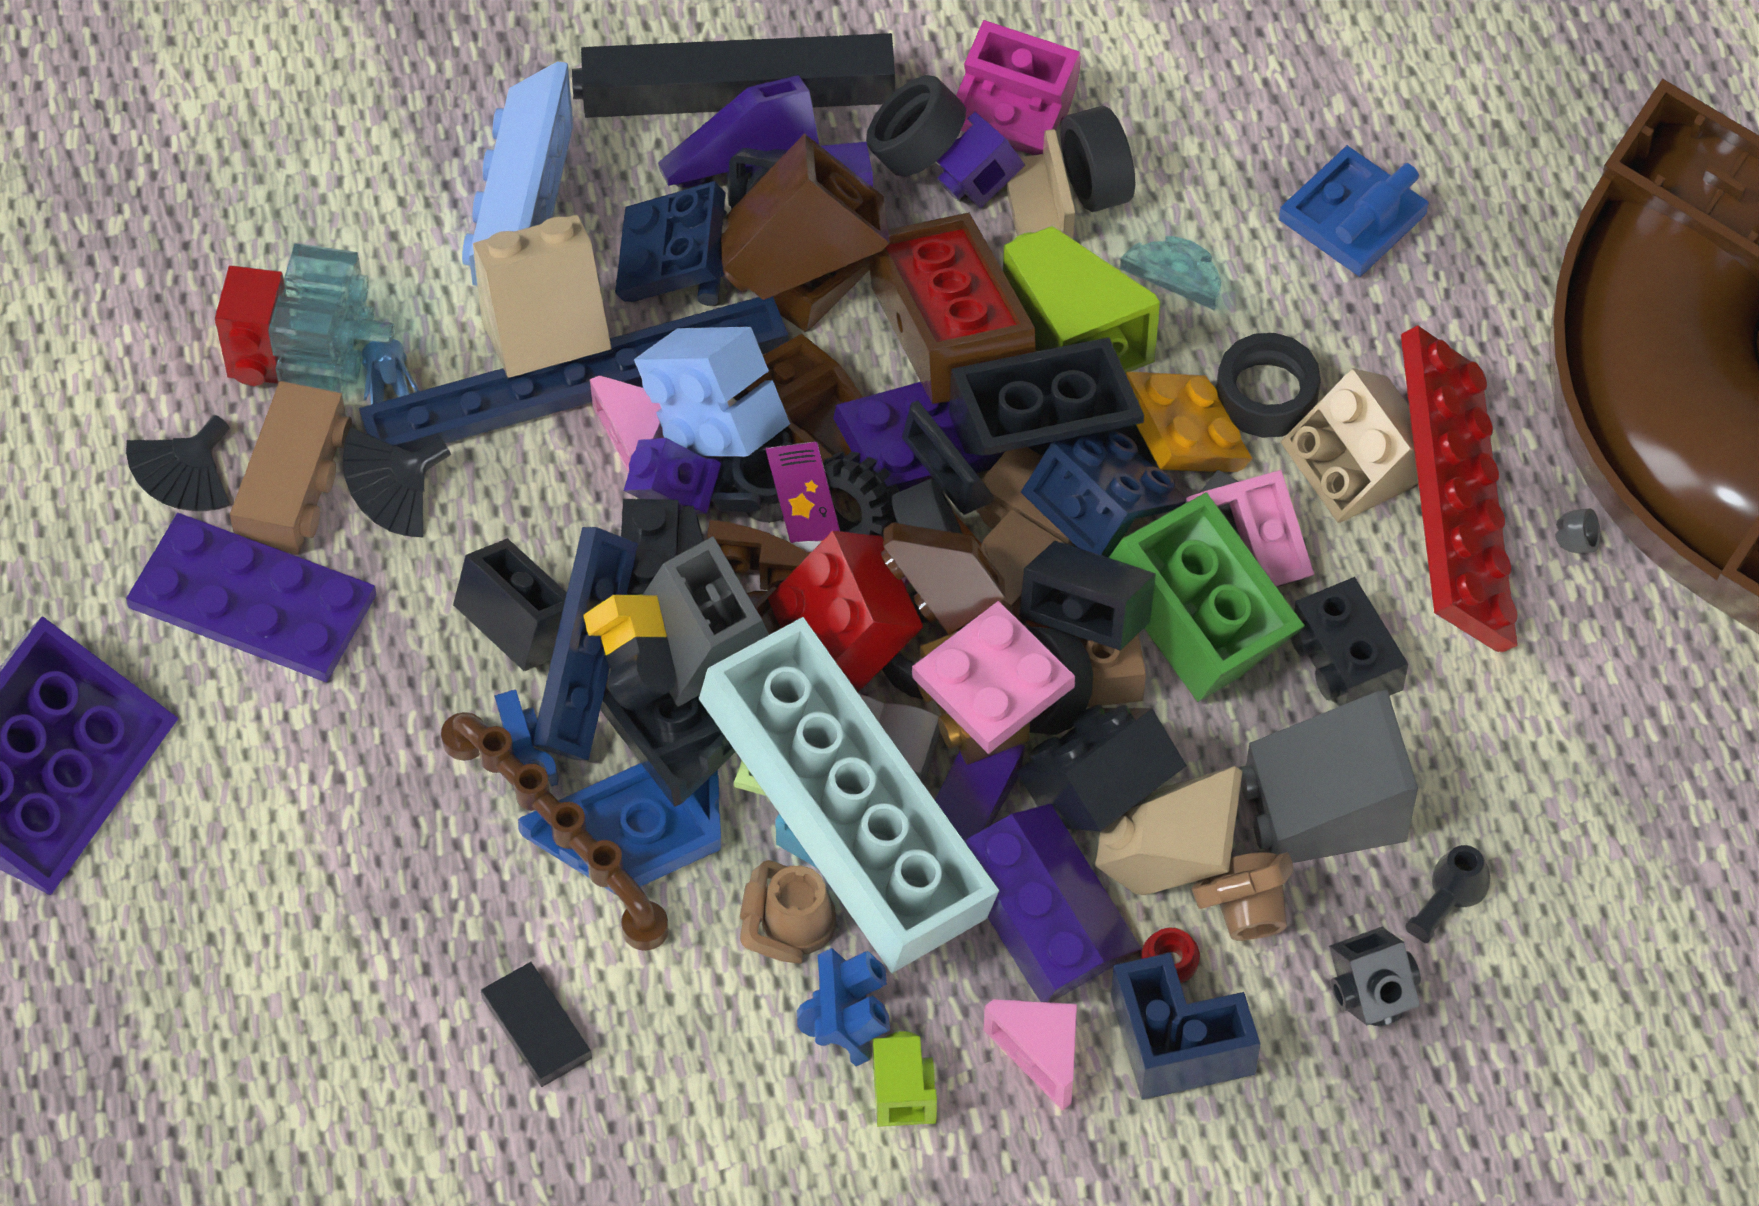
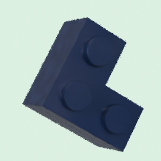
[1111,953,1261,1100]

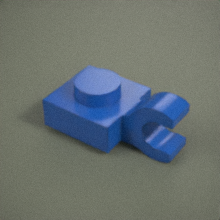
[494,689,559,787]

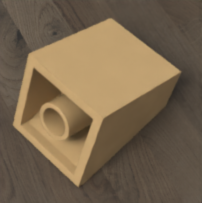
[473,214,611,378]

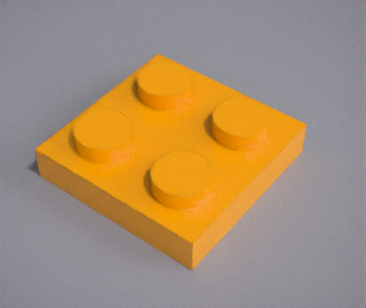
[1125,371,1252,472]

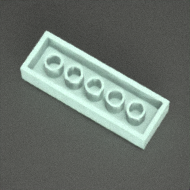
[699,617,999,973]

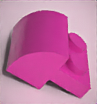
[956,20,1081,155]

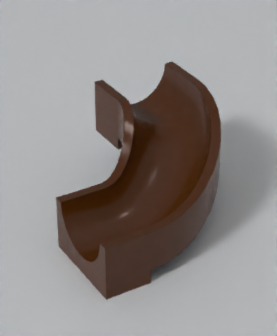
[1549,78,1759,634]

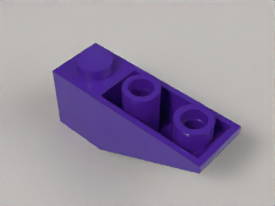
[658,75,819,188]

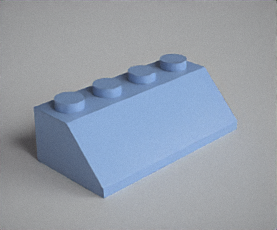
[462,62,573,286]

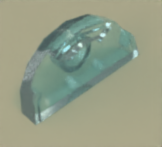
[1120,236,1221,310]

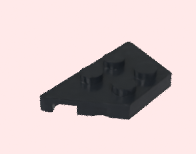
[600,676,736,807]

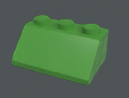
[1109,492,1304,702]

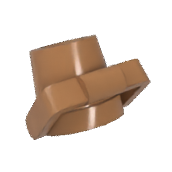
[1192,852,1294,941]
[740,860,836,964]

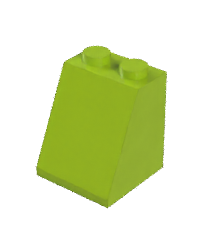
[1003,226,1160,373]

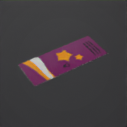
[766,442,840,554]

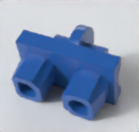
[797,948,890,1067]

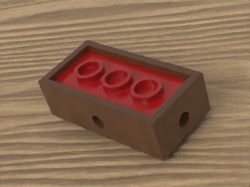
[869,212,1036,404]

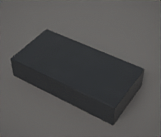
[481,962,592,1087]

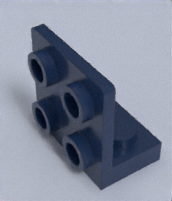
[1020,431,1187,558]

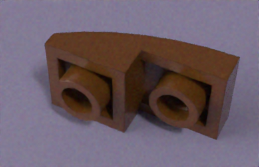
[707,520,809,590]

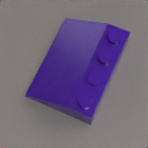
[0,616,179,895]

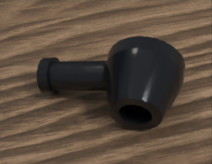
[1405,845,1490,943]

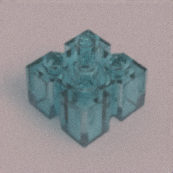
[268,243,395,397]

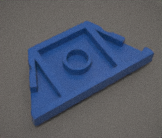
[518,763,721,895]

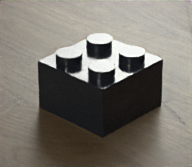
[1016,705,1187,831]

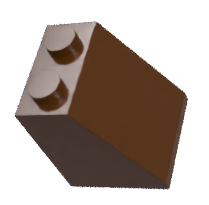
[721,133,890,300]

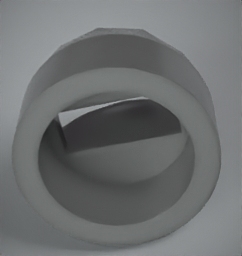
[1555,508,1600,554]

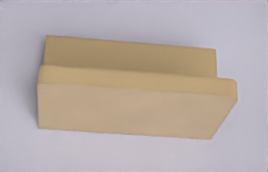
[1005,129,1075,239]

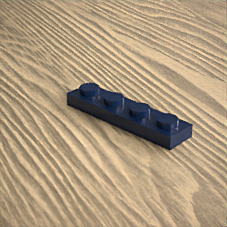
[532,527,638,761]

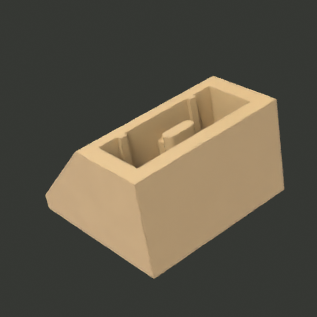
[1280,368,1418,523]

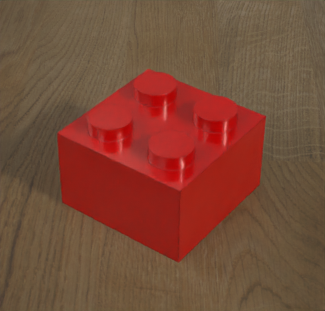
[767,531,923,693]

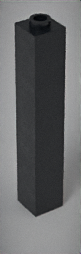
[572,33,895,118]

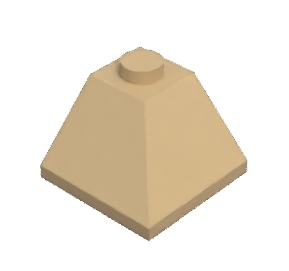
[1095,766,1242,895]

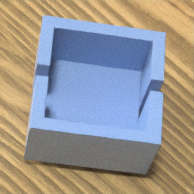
[634,327,790,456]

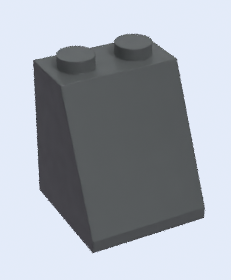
[1239,690,1418,863]

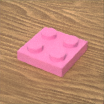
[912,601,1075,754]

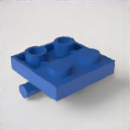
[1278,145,1429,277]

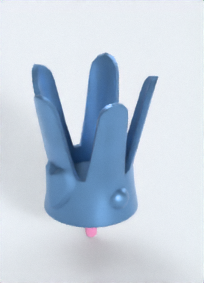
[361,338,420,405]

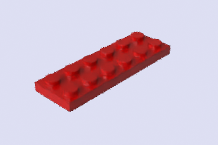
[1400,325,1518,652]

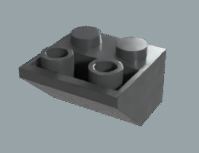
[643,536,769,707]

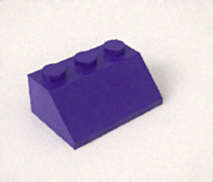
[964,803,1142,1003]

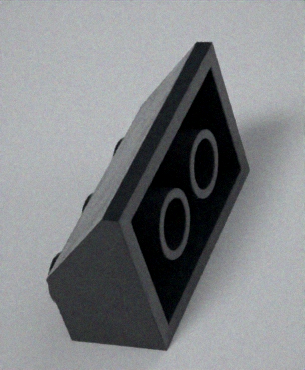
[949,337,1144,456]

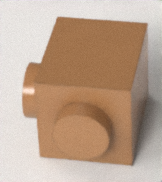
[1074,633,1146,707]

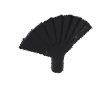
[126,415,230,511]
[343,427,451,538]

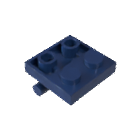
[615,181,727,306]

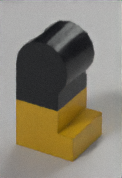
[583,595,676,711]

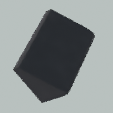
[902,400,995,515]

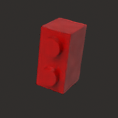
[215,265,294,386]

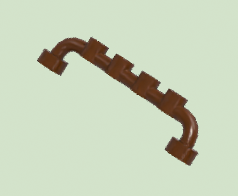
[441,712,669,951]

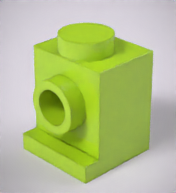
[873,1031,937,1127]

